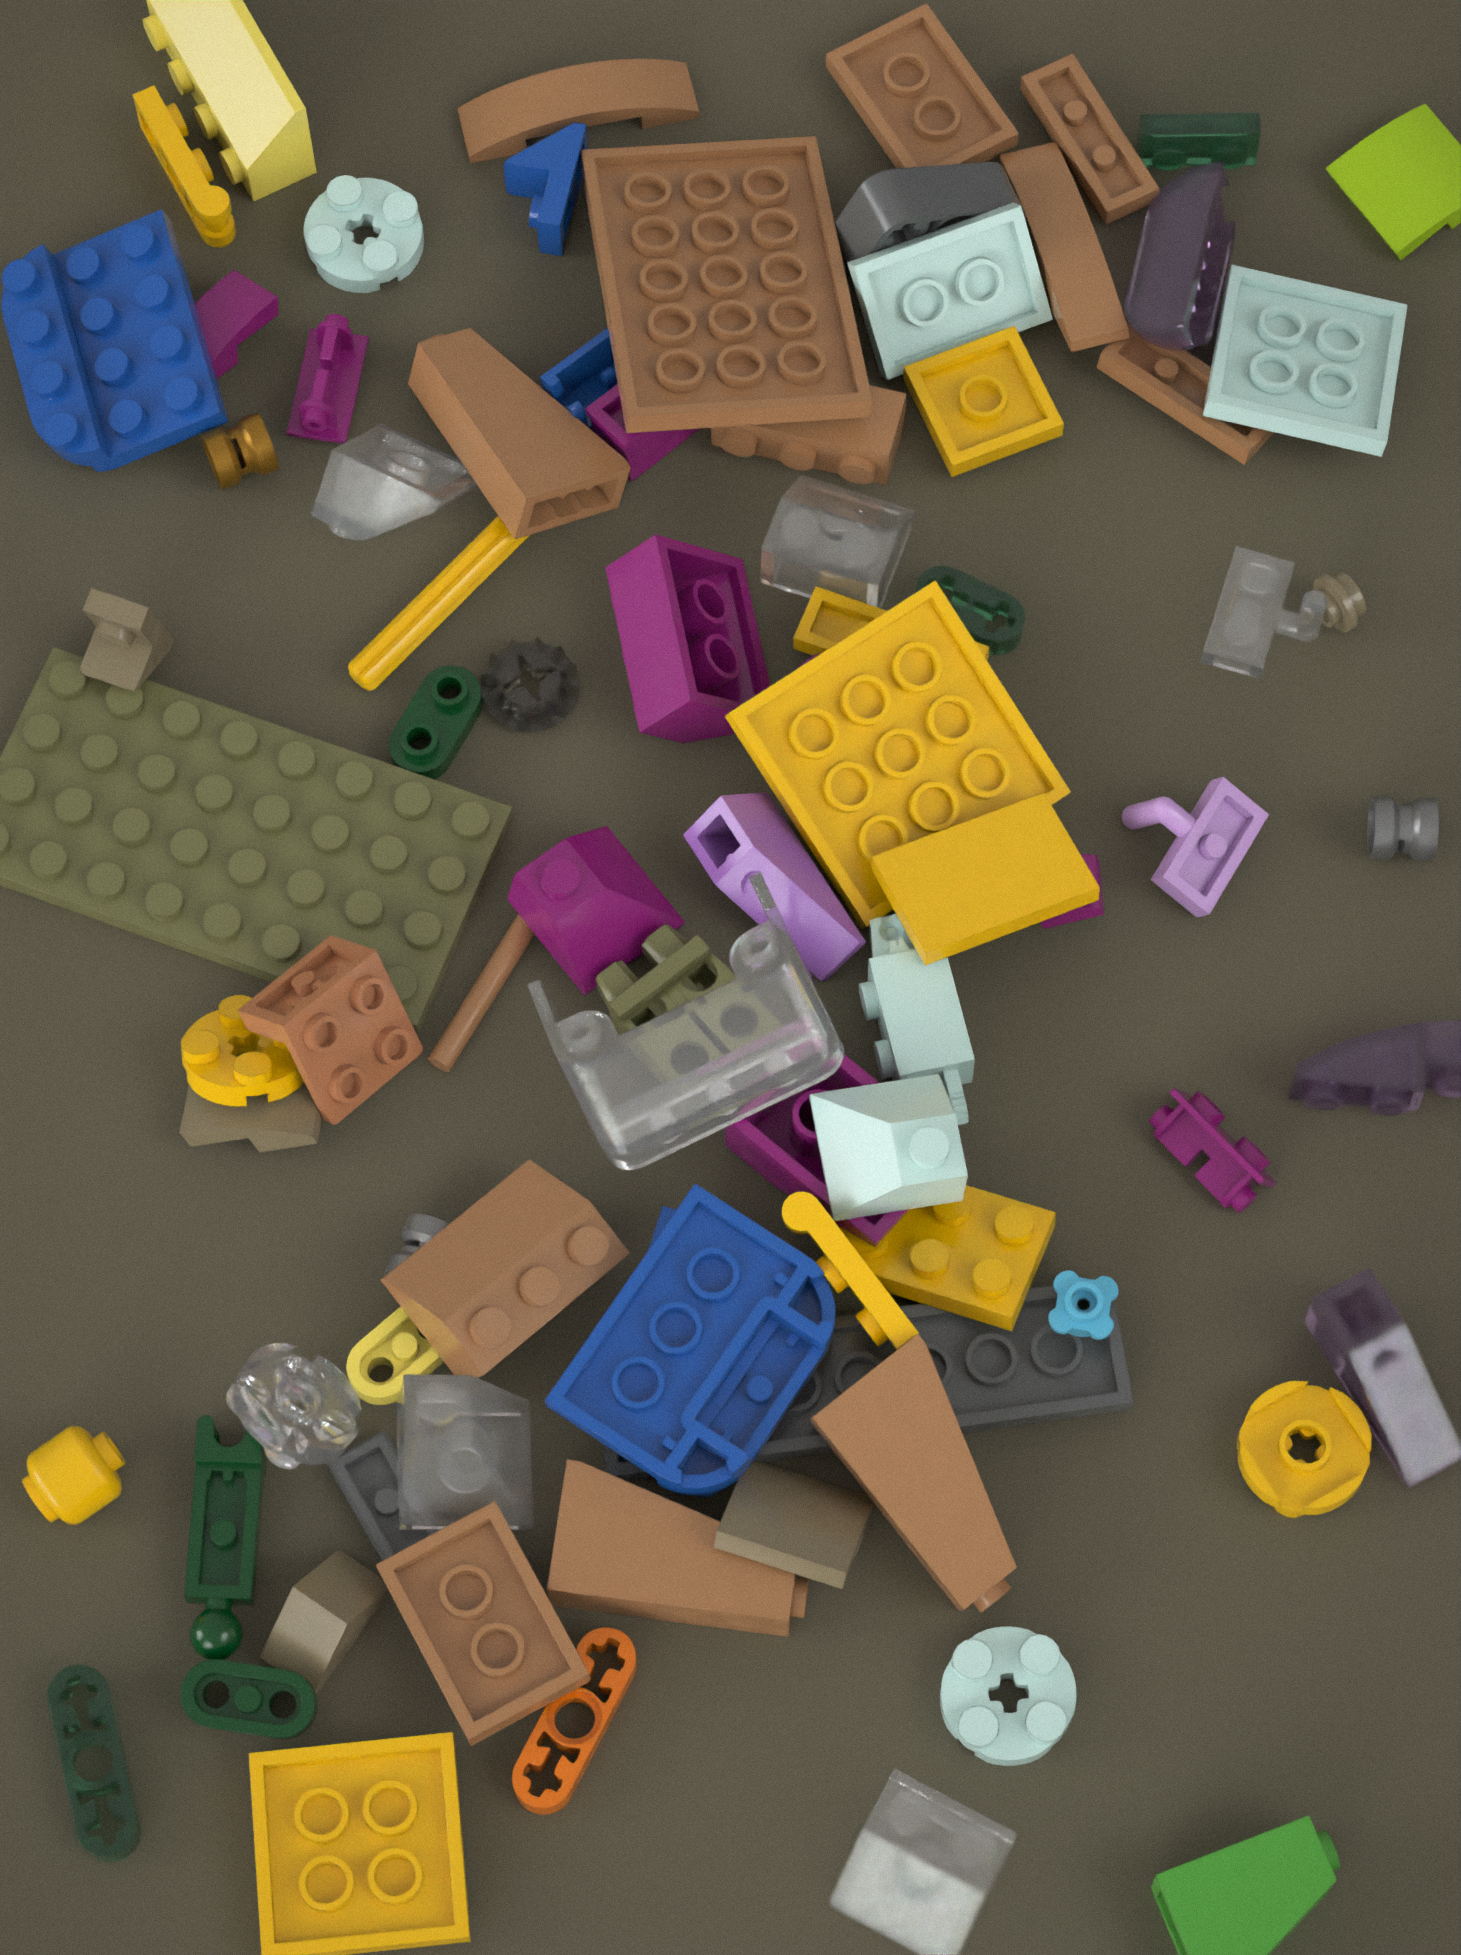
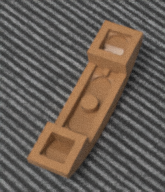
[457,59,699,164]

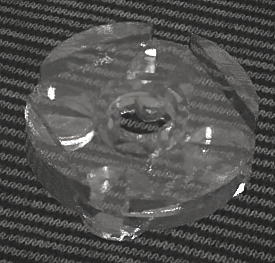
[226,1343,361,1470]

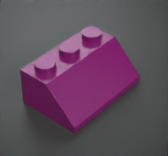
[605,534,770,743]

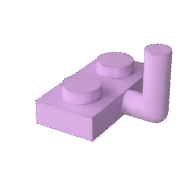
[1122,777,1269,917]

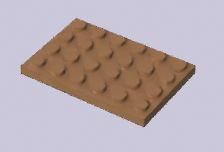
[580,136,873,433]

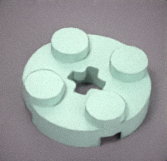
[304,175,424,293]
[940,1626,1077,1766]

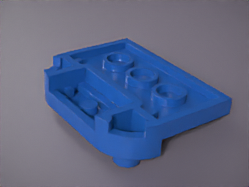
[1,209,229,472]
[545,1184,835,1498]

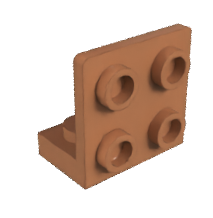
[238,935,423,1125]

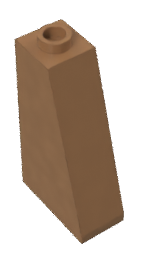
[408,328,631,539]
[810,1334,1017,1613]
[547,1459,809,1637]

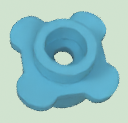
[1048,1270,1119,1340]

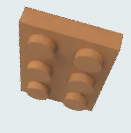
[826,3,1019,168]
[376,1501,591,1746]

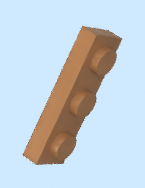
[1020,54,1159,225]
[1097,317,1274,465]

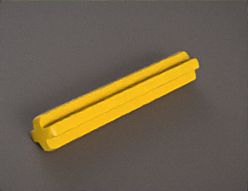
[348,516,530,691]

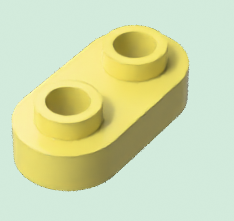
[346,1306,444,1405]

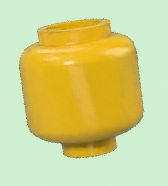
[22,1426,126,1525]

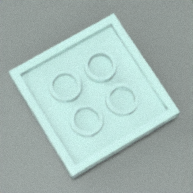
[1203,265,1408,457]

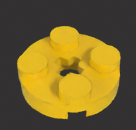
[181,995,304,1106]
[1237,1381,1372,1518]

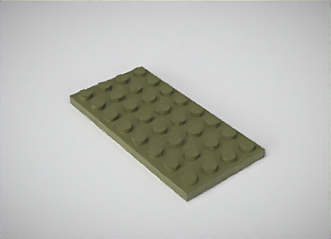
[0,647,514,1035]

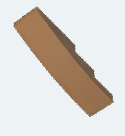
[999,142,1129,352]

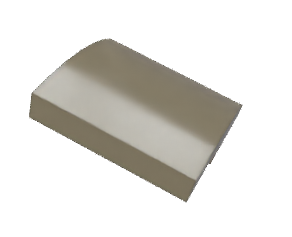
[713,1462,875,1589]

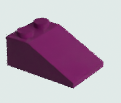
[725,1028,910,1247]

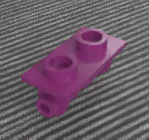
[286,314,369,444]
[1149,1088,1277,1214]

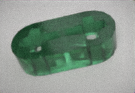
[915,566,1025,655]

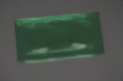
[1136,113,1261,170]

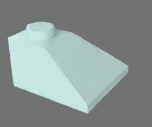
[809,1074,968,1221]

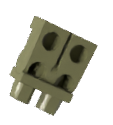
[596,924,784,1122]

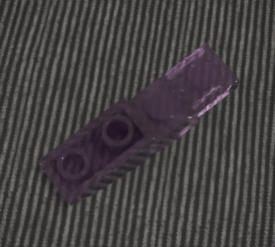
[1289,1020,1461,1116]

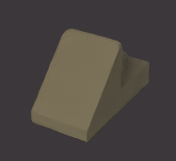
[80,587,175,691]

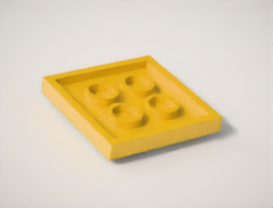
[249,1732,471,1955]

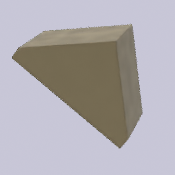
[259,1549,390,1695]

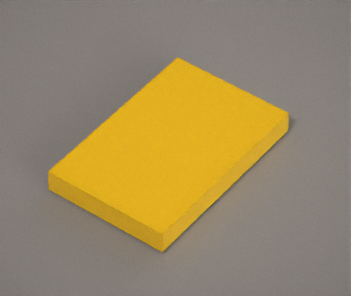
[871,793,1100,966]

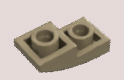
[179,1082,322,1153]

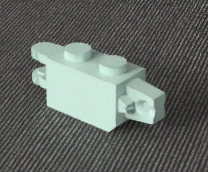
[859,913,975,1125]

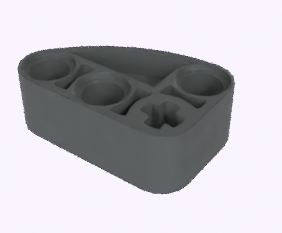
[835,162,1026,278]

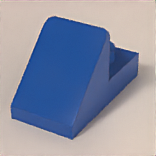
[503,122,588,256]

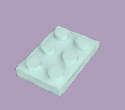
[847,202,1053,380]

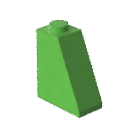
[1150,1815,1340,1955]

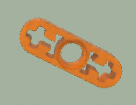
[512,1627,637,1815]

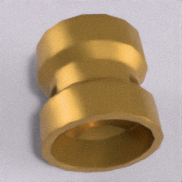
[200,412,279,490]

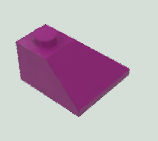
[507,826,685,996]

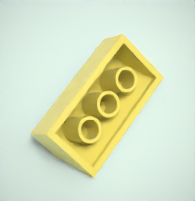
[142,0,317,202]

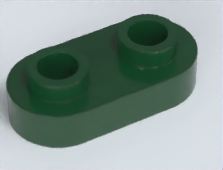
[389,665,483,780]
[180,1659,318,1740]

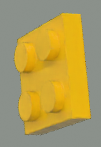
[903,326,1064,477]

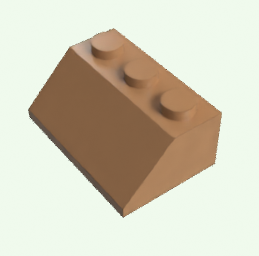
[380,1159,630,1384]

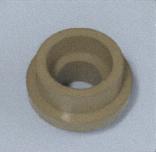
[1311,572,1367,633]

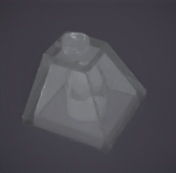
[311,423,478,541]
[397,1374,534,1530]

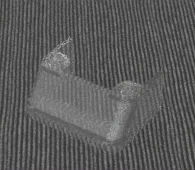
[527,872,844,1170]

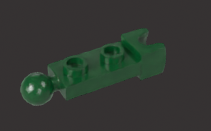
[184,1415,268,1660]

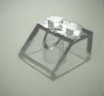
[761,475,916,609]
[829,1768,1018,1955]

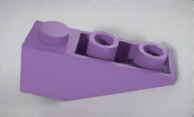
[683,792,866,981]

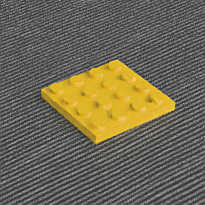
[725,580,1071,929]

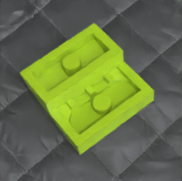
[1325,103,1461,261]

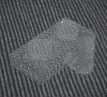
[1201,546,1327,679]

